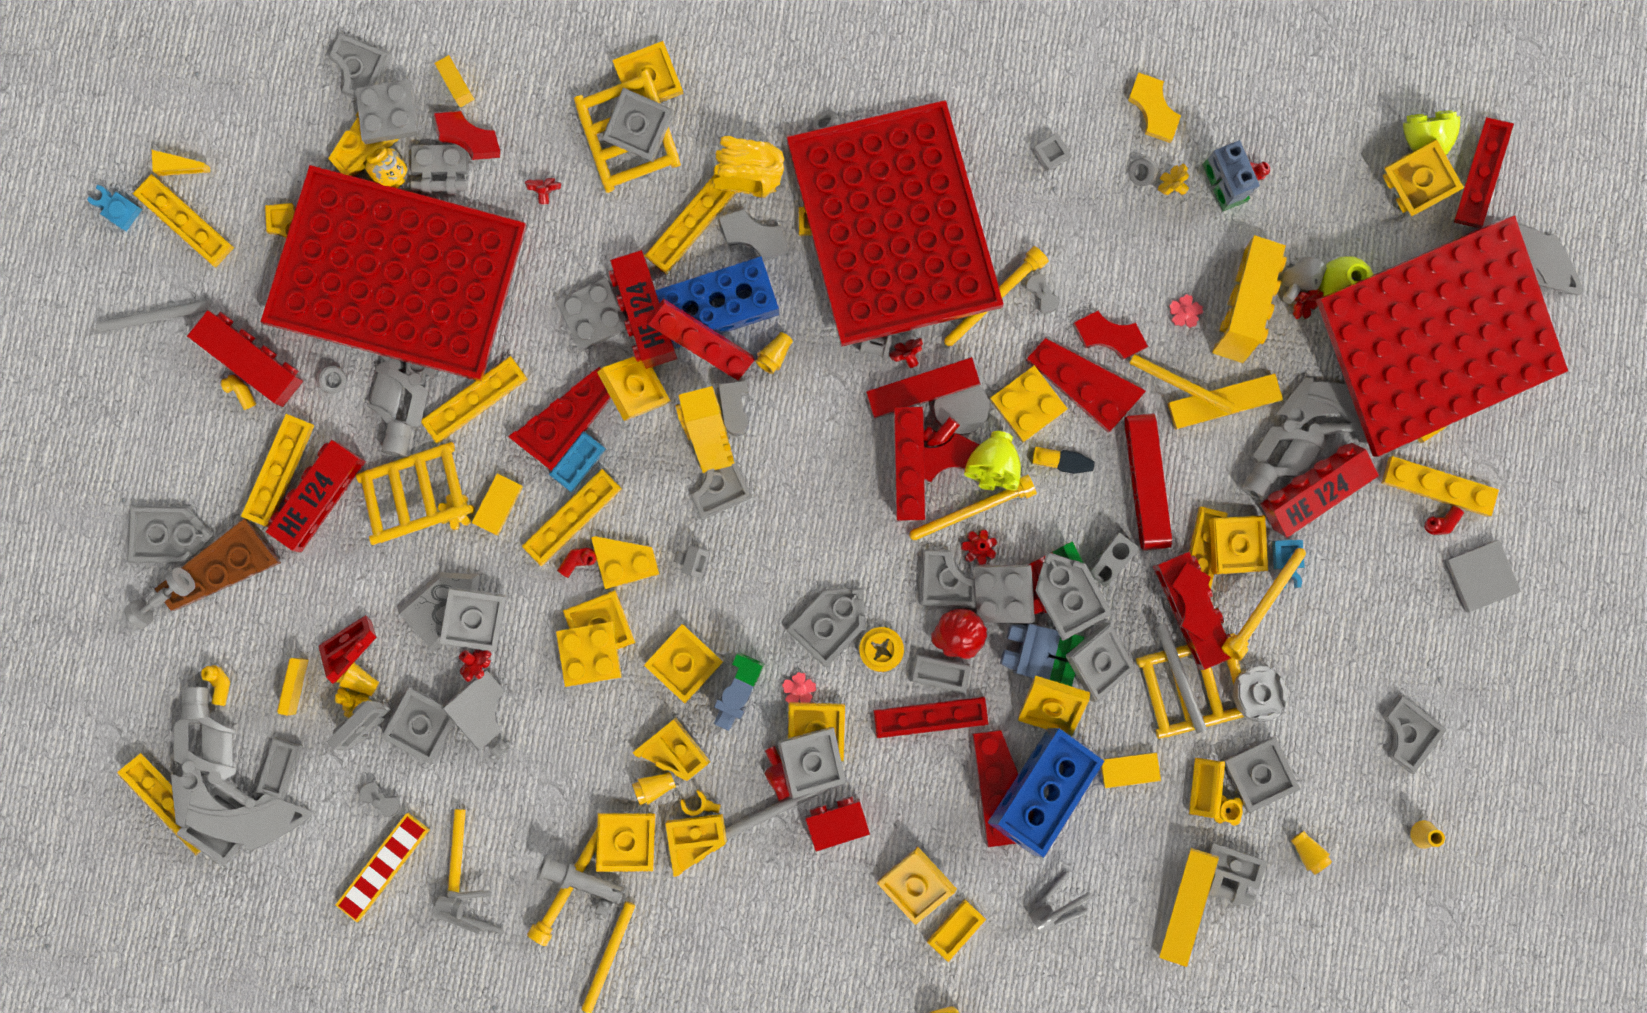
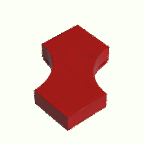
[434,111,501,160]
[1073,310,1148,360]
[924,433,980,483]
[1170,562,1221,641]

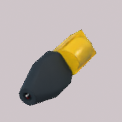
[1032,447,1095,474]

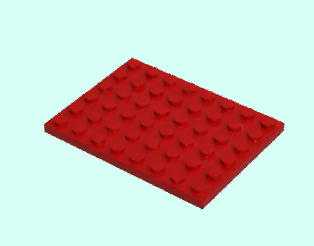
[787,100,1004,347]
[260,165,527,382]
[1316,215,1568,457]

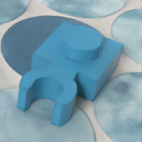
[87,185,143,232]
[1272,540,1305,588]

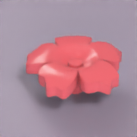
[1169,294,1203,328]
[782,672,817,704]

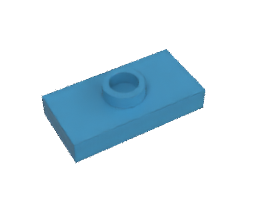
[549,431,606,492]

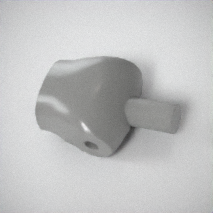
[1282,257,1327,304]

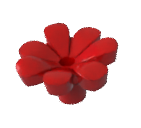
[525,178,562,204]
[1292,289,1324,319]
[889,338,923,368]
[961,529,997,565]
[459,649,492,682]

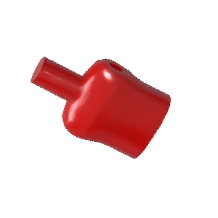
[764,746,789,801]

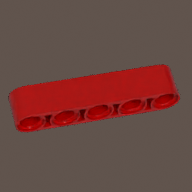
[1124,413,1172,551]

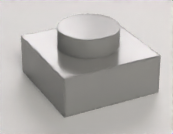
[1033,132,1072,172]

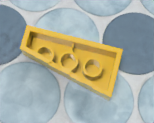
[1212,235,1287,363]
[675,386,734,473]

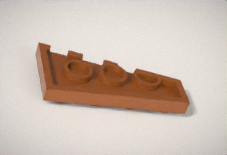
[154,519,281,611]

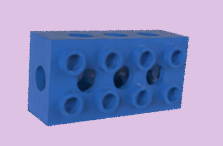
[655,256,780,349]
[988,728,1104,858]

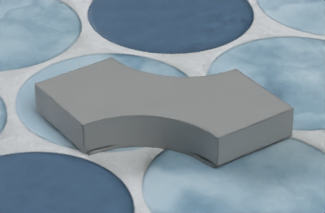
[719,209,789,262]

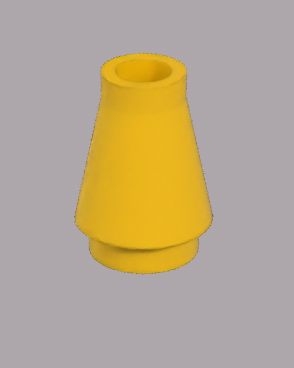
[755,332,793,374]
[337,662,380,697]
[632,772,676,805]
[1410,820,1445,849]
[1290,831,1332,875]

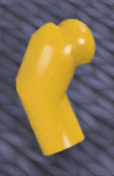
[220,375,257,410]
[201,665,230,706]

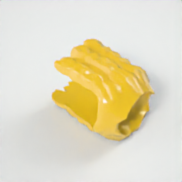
[712,135,784,198]

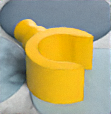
[681,789,721,816]

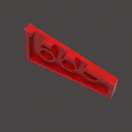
[1026,338,1146,433]
[508,367,611,471]
[972,730,1033,847]

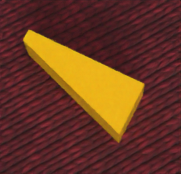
[434,55,475,108]
[152,150,210,176]

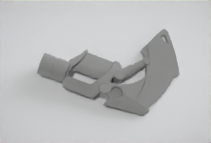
[1470,216,1583,295]
[367,355,435,457]
[1241,378,1409,501]
[171,687,311,850]

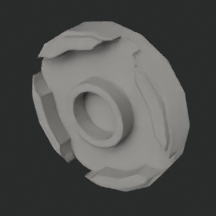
[934,386,989,435]
[1233,665,1288,722]

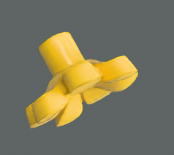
[1158,163,1189,195]
[438,494,475,530]
[335,687,372,718]

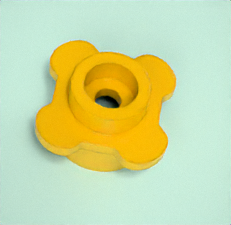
[1214,795,1243,826]

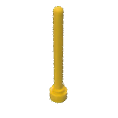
[944,246,1049,346]
[909,474,1037,540]
[1222,548,1306,661]
[527,828,597,946]

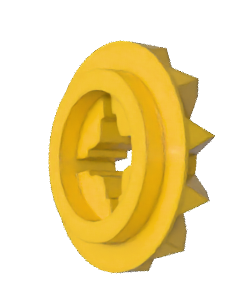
[859,627,904,672]

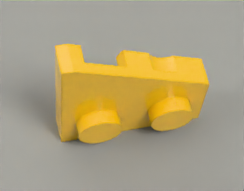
[591,536,660,590]
[632,718,711,781]
[665,814,727,877]

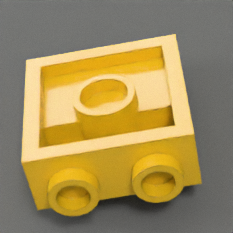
[1382,139,1464,217]

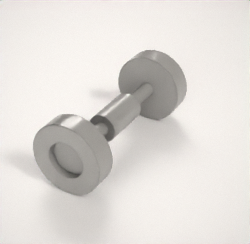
[124,568,195,628]

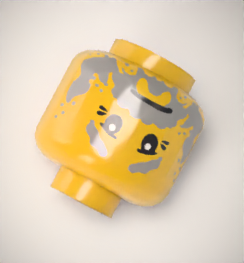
[365,146,407,188]

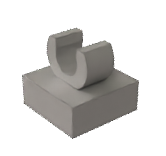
[673,546,710,579]

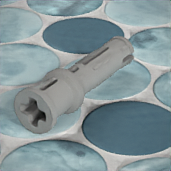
[537,855,625,905]

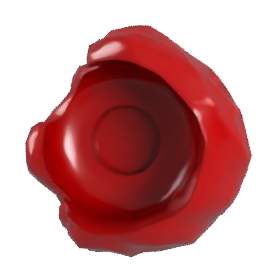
[931,609,987,659]

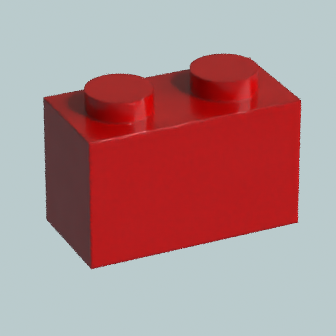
[805,796,870,852]

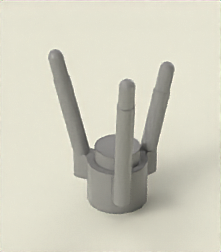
[1029,871,1092,934]
[434,890,504,934]

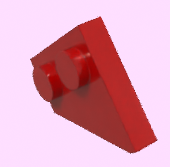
[318,615,377,684]

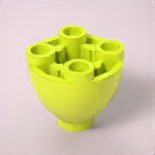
[1403,110,1461,155]
[1318,256,1374,296]
[964,431,1021,491]

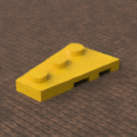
[328,112,399,177]

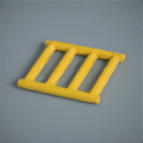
[573,70,681,193]
[356,442,471,545]
[1136,633,1244,739]

